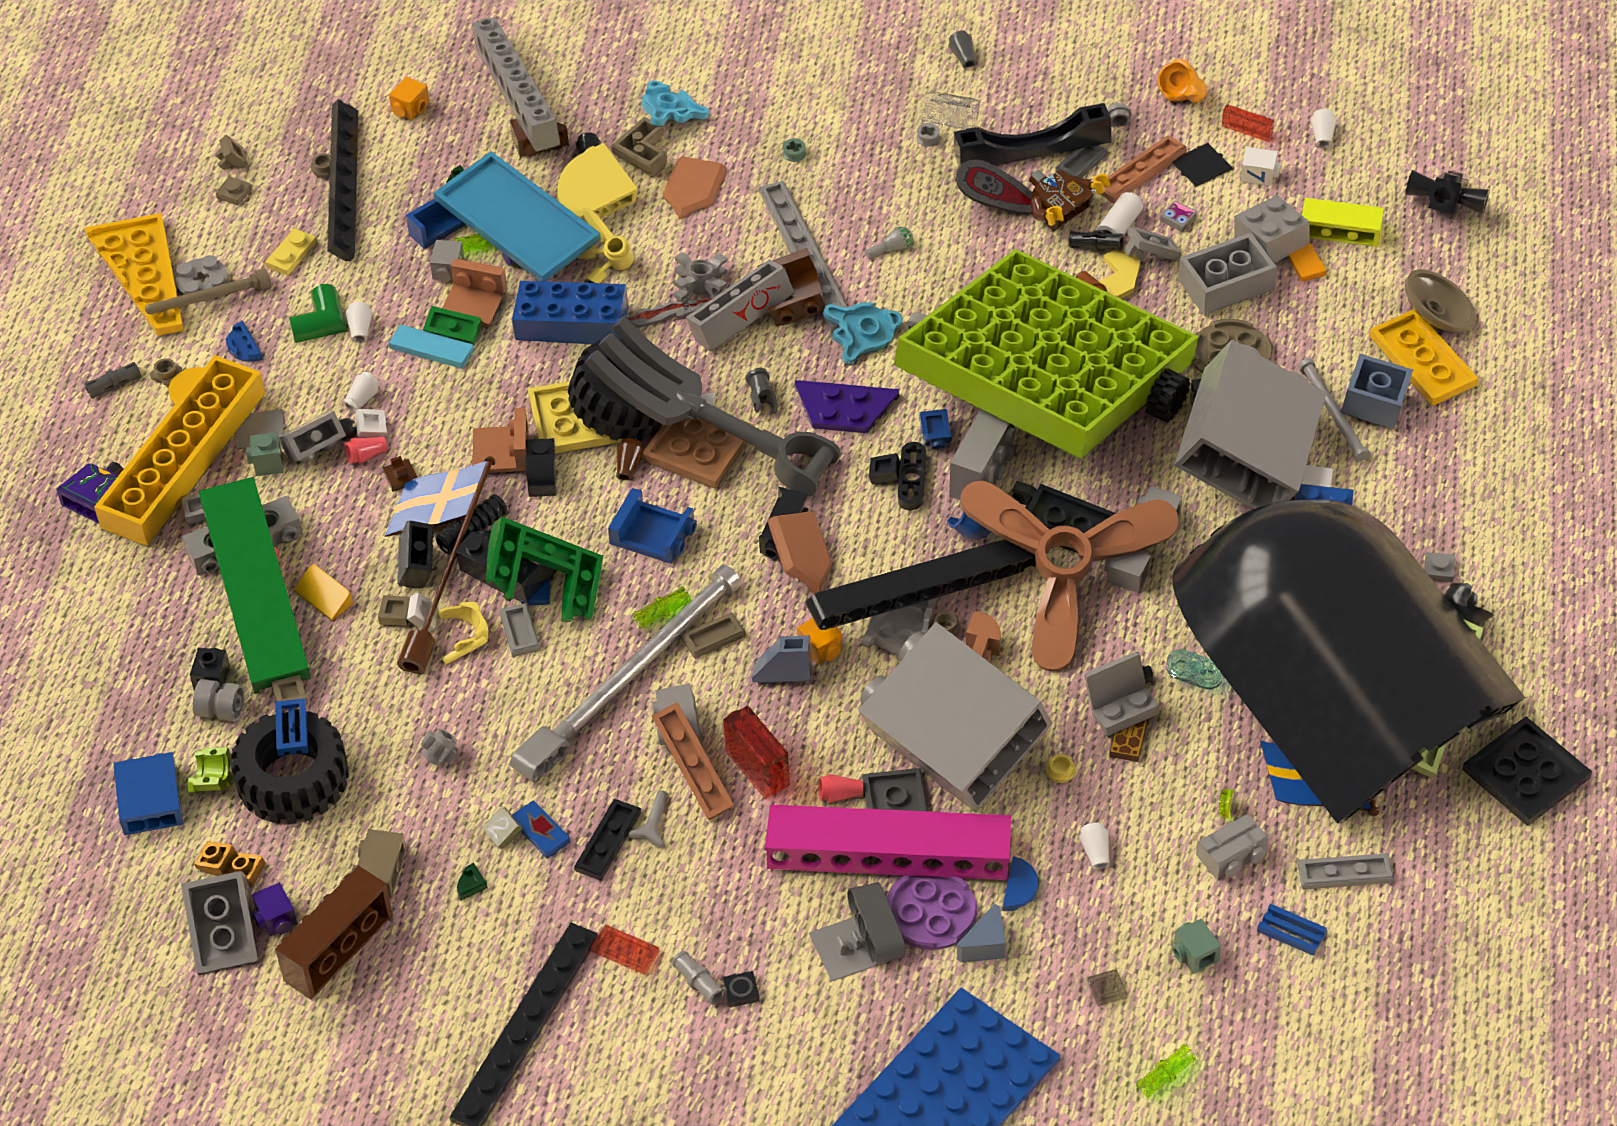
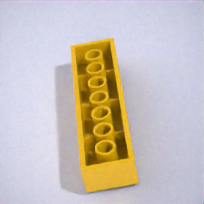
[94,355,265,546]

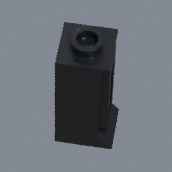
[759,486,808,559]

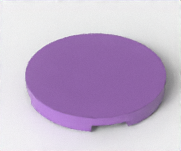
[887,875,977,950]

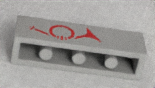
[686,259,794,351]

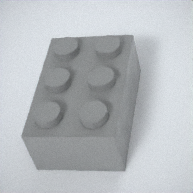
[1178,232,1277,315]
[949,409,1017,500]

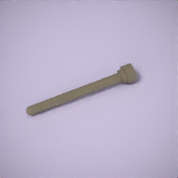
[145,268,271,315]

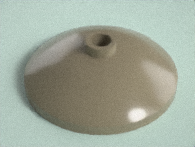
[1405,269,1476,333]

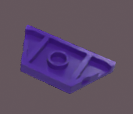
[795,380,899,433]

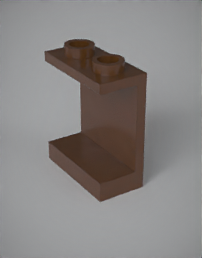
[757,248,826,326]

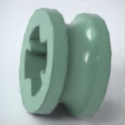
[783,138,806,162]

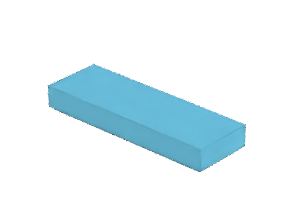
[389,325,474,369]

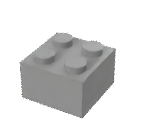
[1234,195,1310,264]

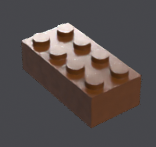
[275,865,393,1000]

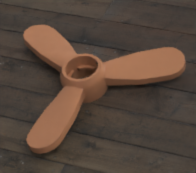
[960,481,1179,671]

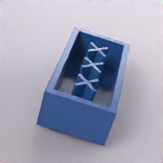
[512,281,629,344]

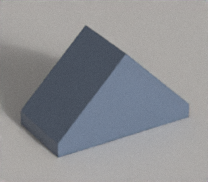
[957,904,1005,963]

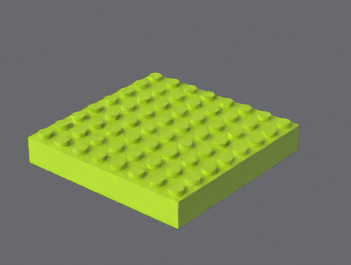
[894,249,1199,459]

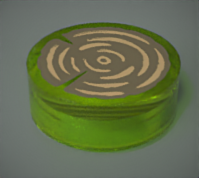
[1219,788,1236,819]

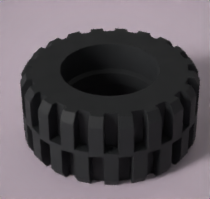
[568,338,663,441]
[231,709,349,824]

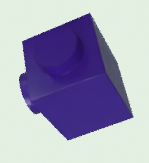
[251,882,298,936]

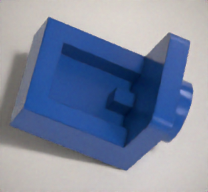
[919,409,953,449]

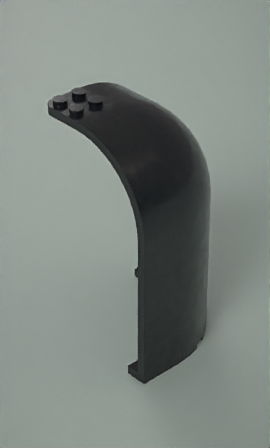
[1172,499,1526,824]

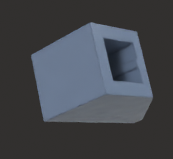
[752,636,813,684]

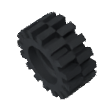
[1146,369,1190,423]

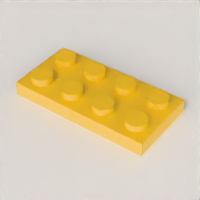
[1369,309,1479,406]

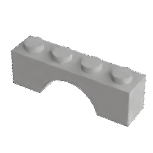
[1104,486,1182,593]

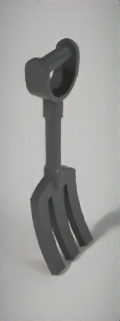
[585,316,841,497]

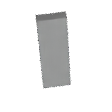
[1297,853,1394,890]

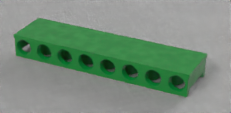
[198,477,311,694]

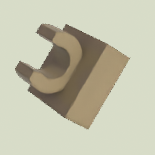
[215,135,248,169]

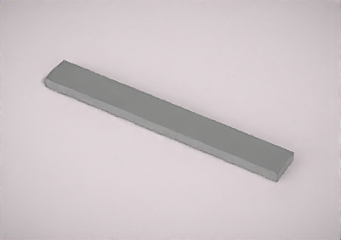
[759,181,848,334]

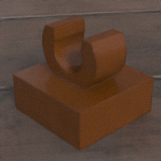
[382,456,418,492]

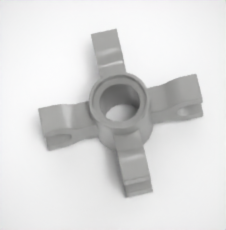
[674,252,727,301]

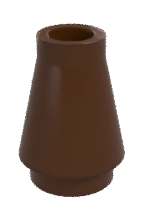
[616,438,644,481]

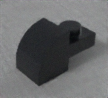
[526,438,557,497]

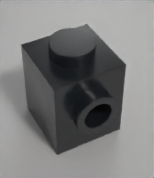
[190,647,230,691]

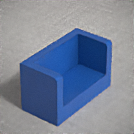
[406,199,466,249]

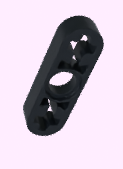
[898,442,926,511]

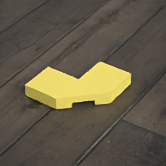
[1100,245,1141,299]

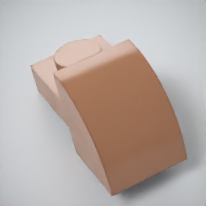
[966,611,1001,663]

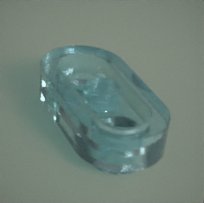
[1166,649,1223,690]

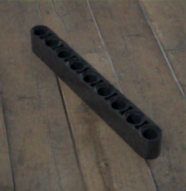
[806,539,1036,630]

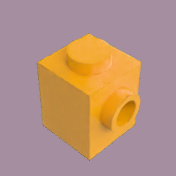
[389,76,430,120]
[797,618,842,665]

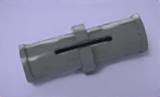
[84,362,141,399]

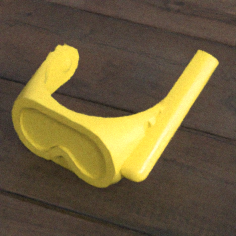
[438,602,489,665]

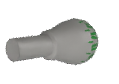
[864,227,913,260]

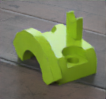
[188,747,233,793]

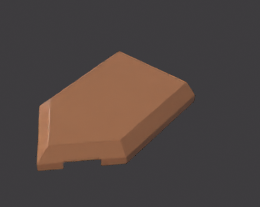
[662,156,727,219]
[767,511,833,594]

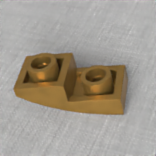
[194,841,266,887]

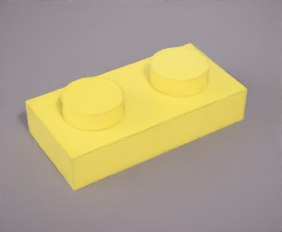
[265,228,317,276]

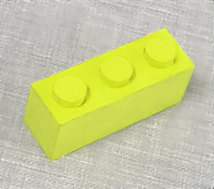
[1302,198,1384,247]

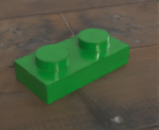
[423,306,483,346]

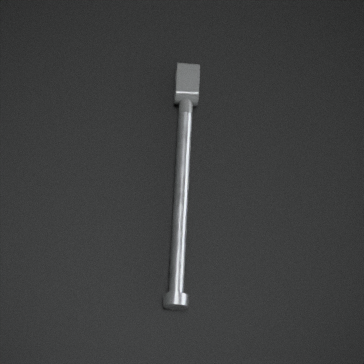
[510,565,741,783]

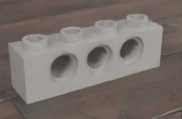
[182,496,303,575]

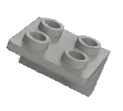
[1084,652,1160,736]

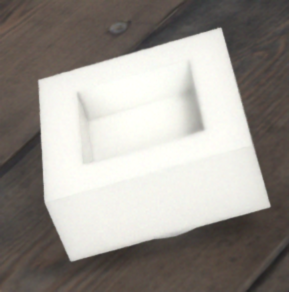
[355,409,387,438]
[407,592,439,632]

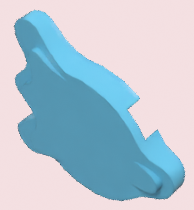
[641,80,709,126]
[823,302,903,365]

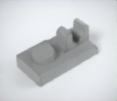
[1124,226,1181,261]

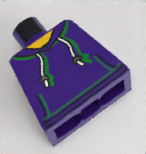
[56,461,124,524]

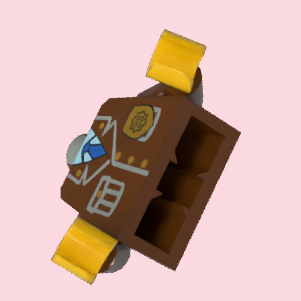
[1029,170,1111,231]

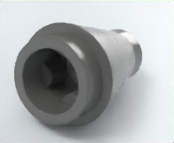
[948,30,977,68]

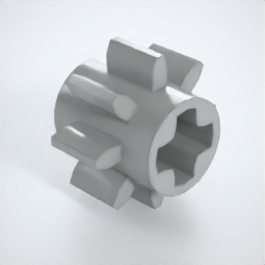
[421,729,458,766]

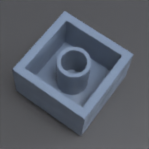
[1341,354,1413,429]

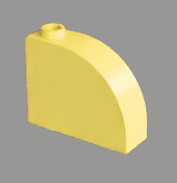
[556,143,638,224]

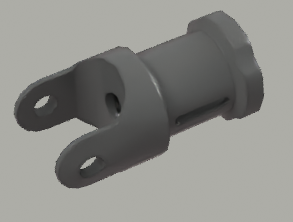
[745,368,778,414]

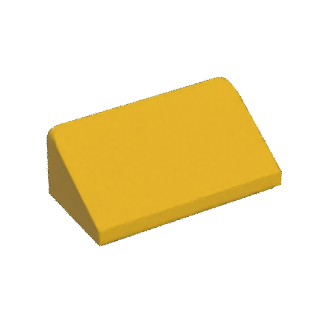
[294,563,353,621]

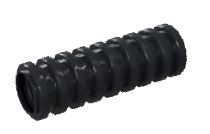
[435,494,508,555]

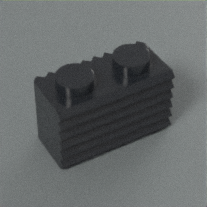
[397,520,434,588]

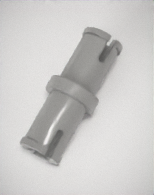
[672,951,725,1005]

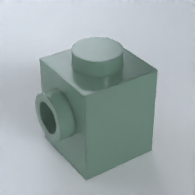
[246,432,284,476]
[1172,919,1221,974]

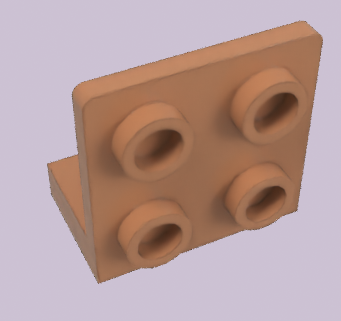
[442,258,508,327]
[472,407,529,473]

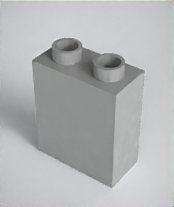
[1174,340,1327,509]
[858,622,1053,811]

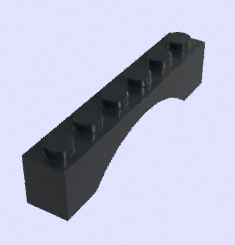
[954,103,1112,167]

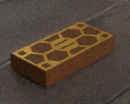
[1109,719,1149,762]

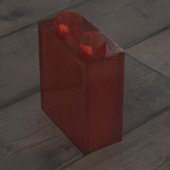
[723,705,790,800]

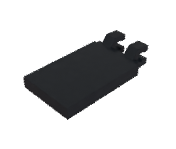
[1011,481,1116,553]

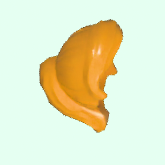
[1157,58,1207,103]

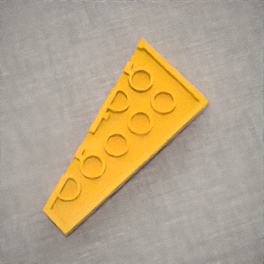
[84,213,184,336]

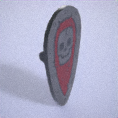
[955,160,1033,215]

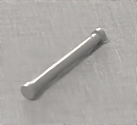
[1298,358,1371,462]

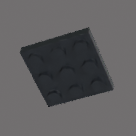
[1462,716,1592,826]

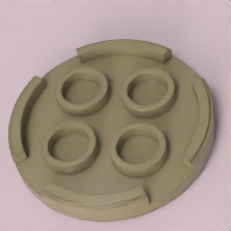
[1193,319,1273,374]

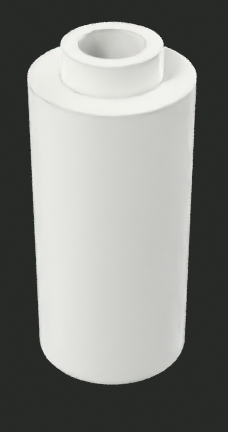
[1096,192,1143,236]

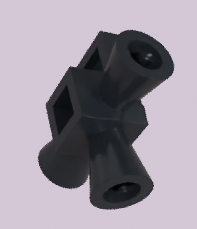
[1405,170,1490,215]

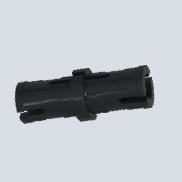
[1068,230,1124,251]

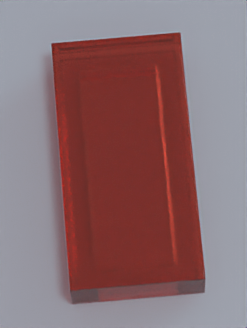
[1222,104,1274,142]
[590,924,660,975]

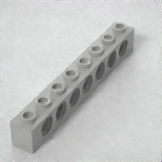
[472,17,560,152]

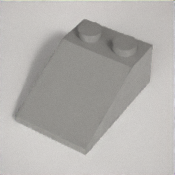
[181,871,259,974]

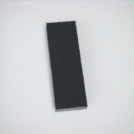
[574,798,641,881]

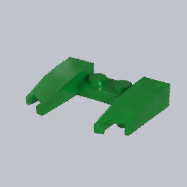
[486,516,603,622]

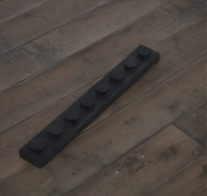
[327,99,359,261]
[449,922,598,1126]

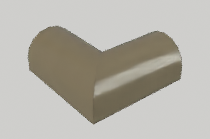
[611,117,667,176]

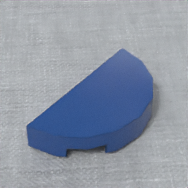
[226,320,263,362]
[1002,856,1038,911]

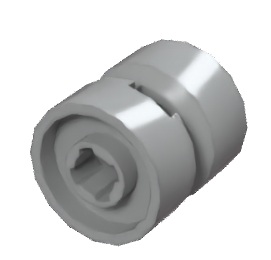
[193,679,245,722]

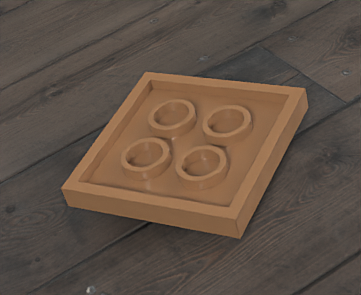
[642,418,755,489]

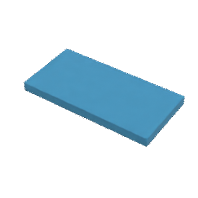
[434,151,600,281]

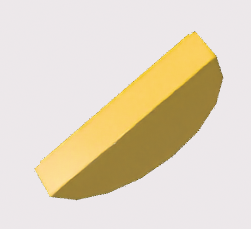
[168,367,203,405]

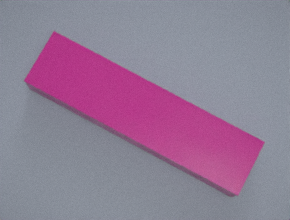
[765,804,1012,880]

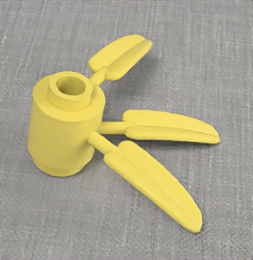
[577,207,634,283]

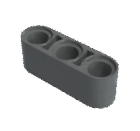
[847,882,906,964]

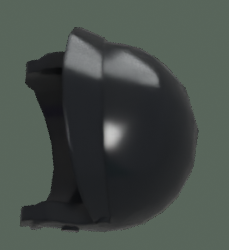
[1444,583,1494,627]

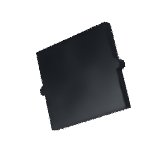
[1172,143,1233,187]

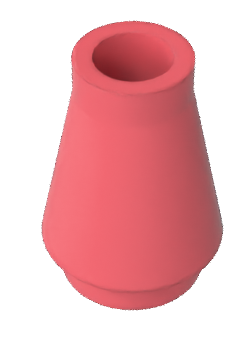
[344,436,388,465]
[818,773,863,803]

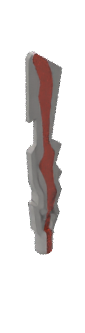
[627,297,713,328]

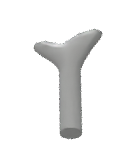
[628,790,669,848]

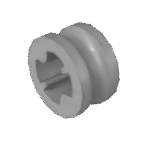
[917,123,940,146]

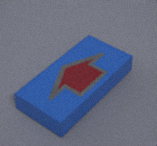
[512,800,571,859]

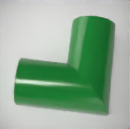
[289,284,347,343]

